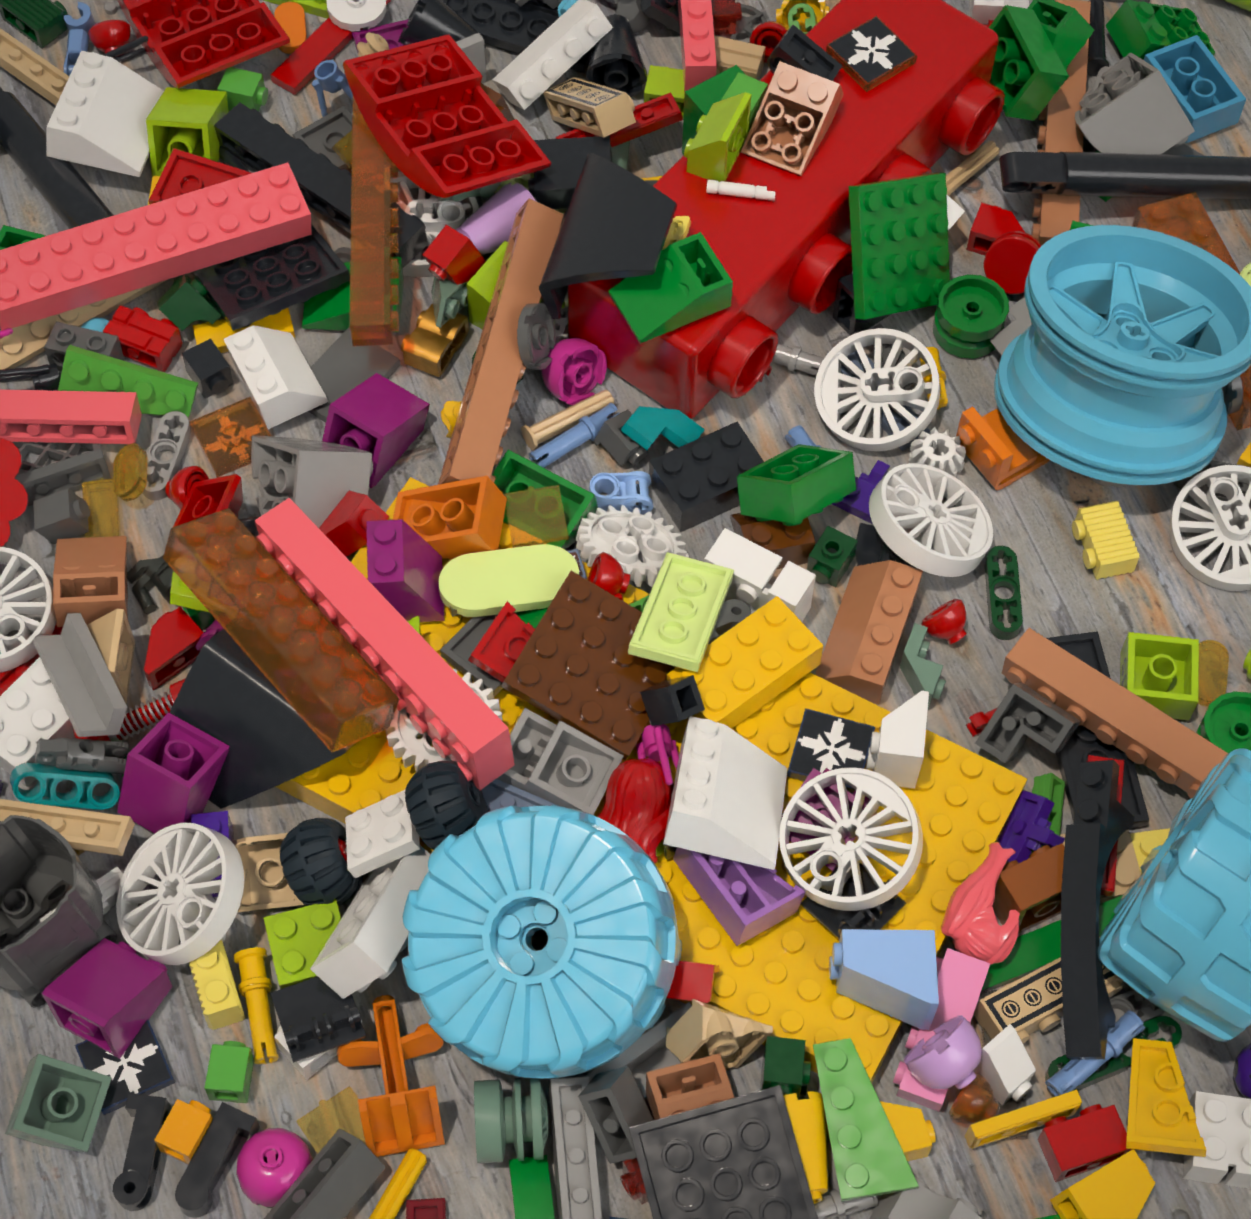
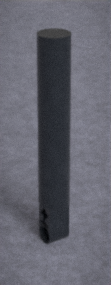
[0,87,114,229]
[999,152,1251,200]

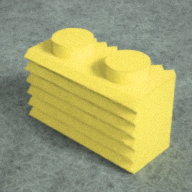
[1072,501,1140,580]
[189,939,245,1030]

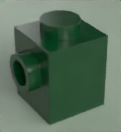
[806,526,858,588]

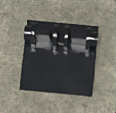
[800,863,906,939]
[270,977,366,1063]

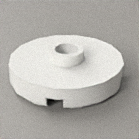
[326,0,387,31]

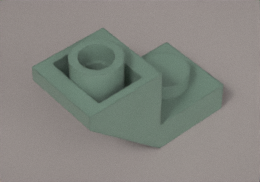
[900,623,946,710]

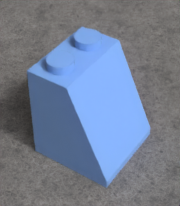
[829,929,939,1030]

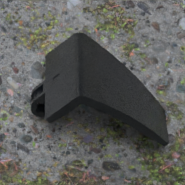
[539,153,677,319]
[170,614,384,809]

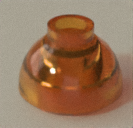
[949,1073,1000,1124]

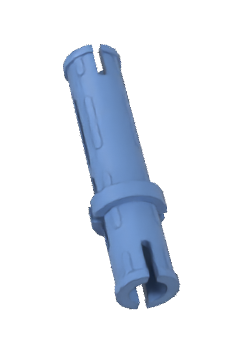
[529,403,620,468]
[1045,1010,1145,1097]

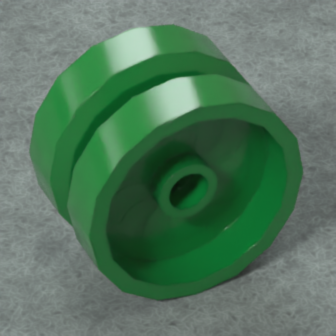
[933,274,1009,359]
[1196,691,1251,753]

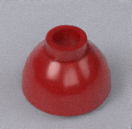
[88,20,131,56]
[750,21,787,63]
[165,466,209,509]
[588,552,630,595]
[921,599,967,645]

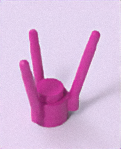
[636,724,679,785]

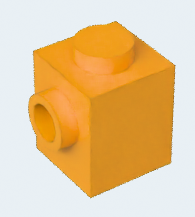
[154,1099,213,1165]

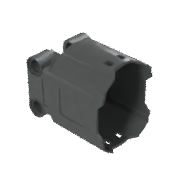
[0,815,117,1008]

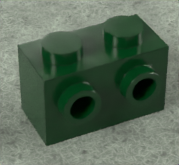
[760,1036,811,1099]

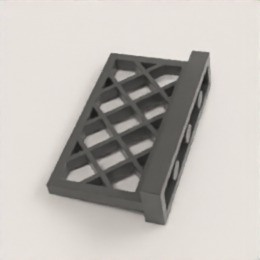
[12,442,111,507]

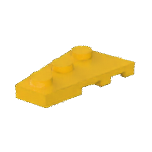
[1126,1038,1206,1157]

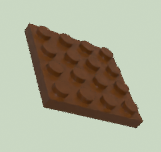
[501,570,676,761]

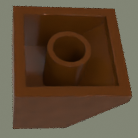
[730,513,815,569]

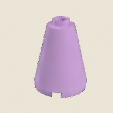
[456,183,537,255]

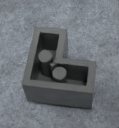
[975,682,1081,763]

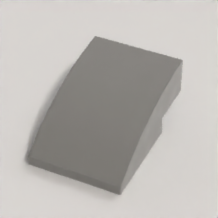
[497,708,623,815]

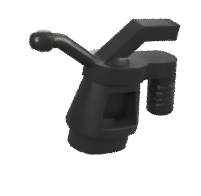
[127,541,188,614]

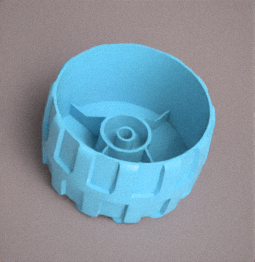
[1098,748,1251,1042]
[402,805,682,1079]

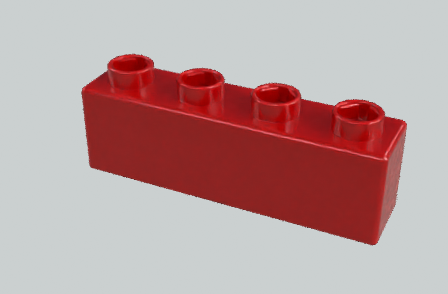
[568,0,1005,419]

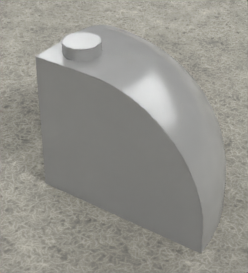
[1075,53,1195,154]
[251,436,373,528]

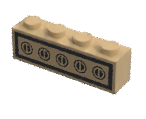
[543,77,636,138]
[973,937,1123,1044]

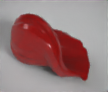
[598,758,674,863]

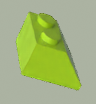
[684,92,752,182]

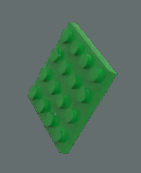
[849,173,950,320]

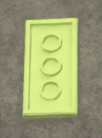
[628,552,734,672]

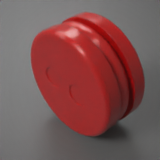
[984,231,1042,294]

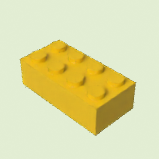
[667,596,823,729]

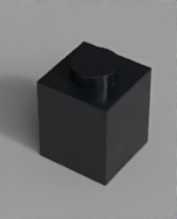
[182,338,234,399]
[640,675,705,726]

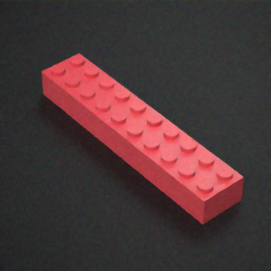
[0,162,312,331]
[255,498,515,790]

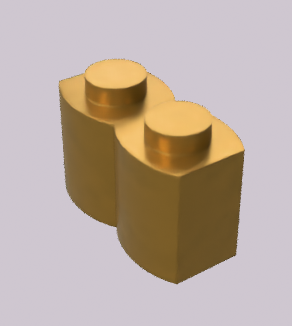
[401,304,469,377]

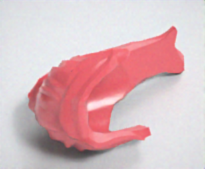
[941,842,1020,965]

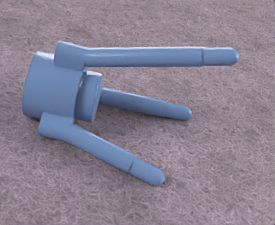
[312,60,358,117]

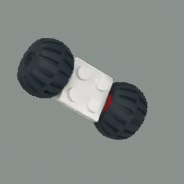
[280,761,488,906]

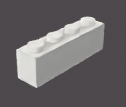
[492,0,613,110]

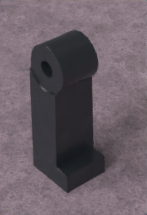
[113,1093,172,1211]
[175,1102,260,1218]

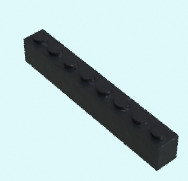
[214,102,428,268]

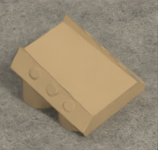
[232,833,305,912]
[666,999,773,1070]

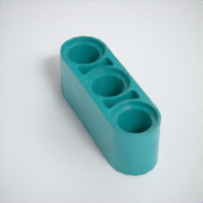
[10,763,120,810]

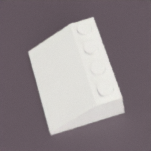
[46,51,164,177]
[663,716,788,870]

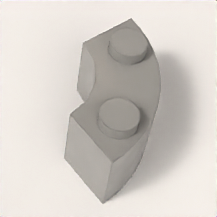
[870,1177,983,1219]

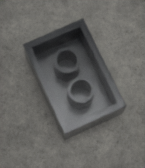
[649,421,764,533]

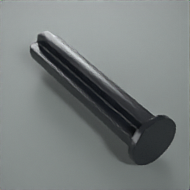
[1087,0,1109,77]

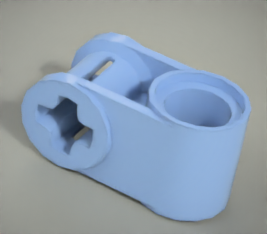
[589,471,653,515]

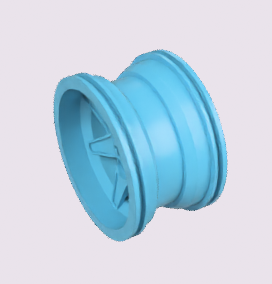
[994,225,1251,485]

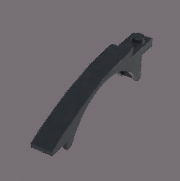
[1061,760,1134,1060]

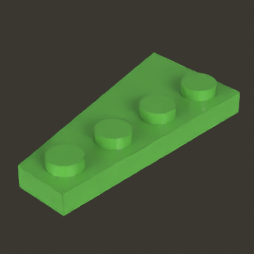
[58,345,198,417]
[813,1038,919,1202]

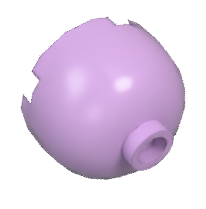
[904,1015,982,1089]

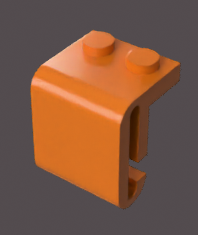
[956,406,1050,490]

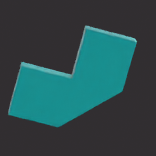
[621,406,705,450]

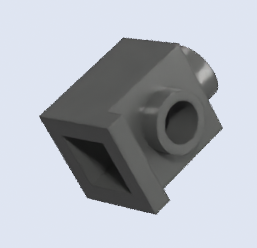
[594,409,648,466]

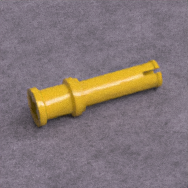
[234,947,279,1064]

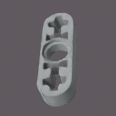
[139,411,191,500]

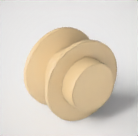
[357,32,389,57]

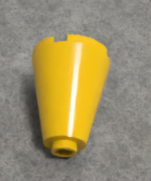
[784,1091,828,1204]

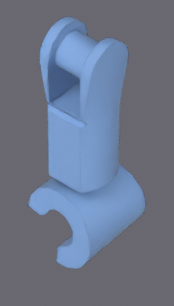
[63,2,96,76]

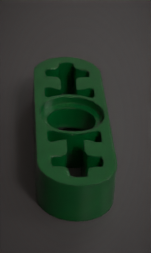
[984,546,1023,640]

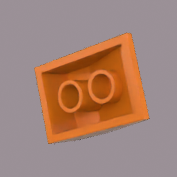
[393,475,507,559]

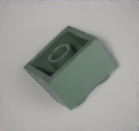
[5,1054,112,1153]

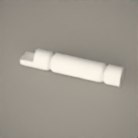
[706,179,776,201]

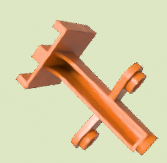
[337,995,445,1157]

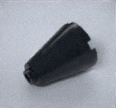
[398,0,486,48]
[586,14,647,98]

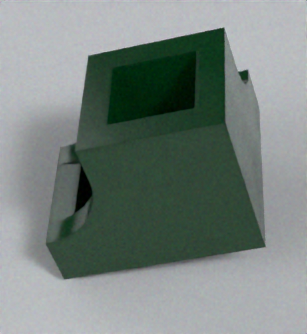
[157,274,222,331]

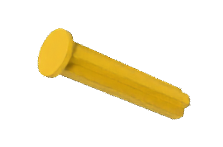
[369,1148,427,1219]

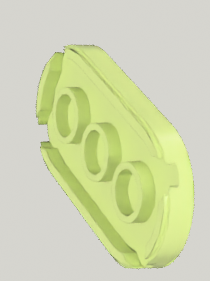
[439,544,579,617]

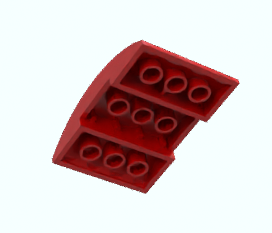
[117,0,290,88]
[343,34,551,198]

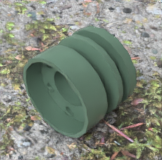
[474,1078,548,1163]

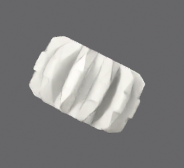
[909,427,966,478]

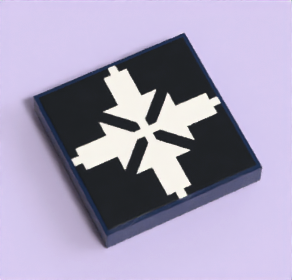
[787,708,875,794]
[75,1019,175,1115]

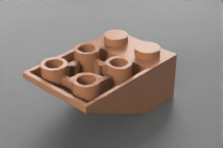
[741,61,844,176]
[53,536,128,627]
[646,1053,734,1120]

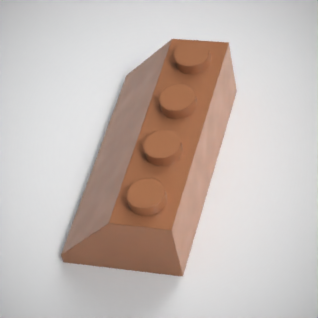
[815,560,923,705]

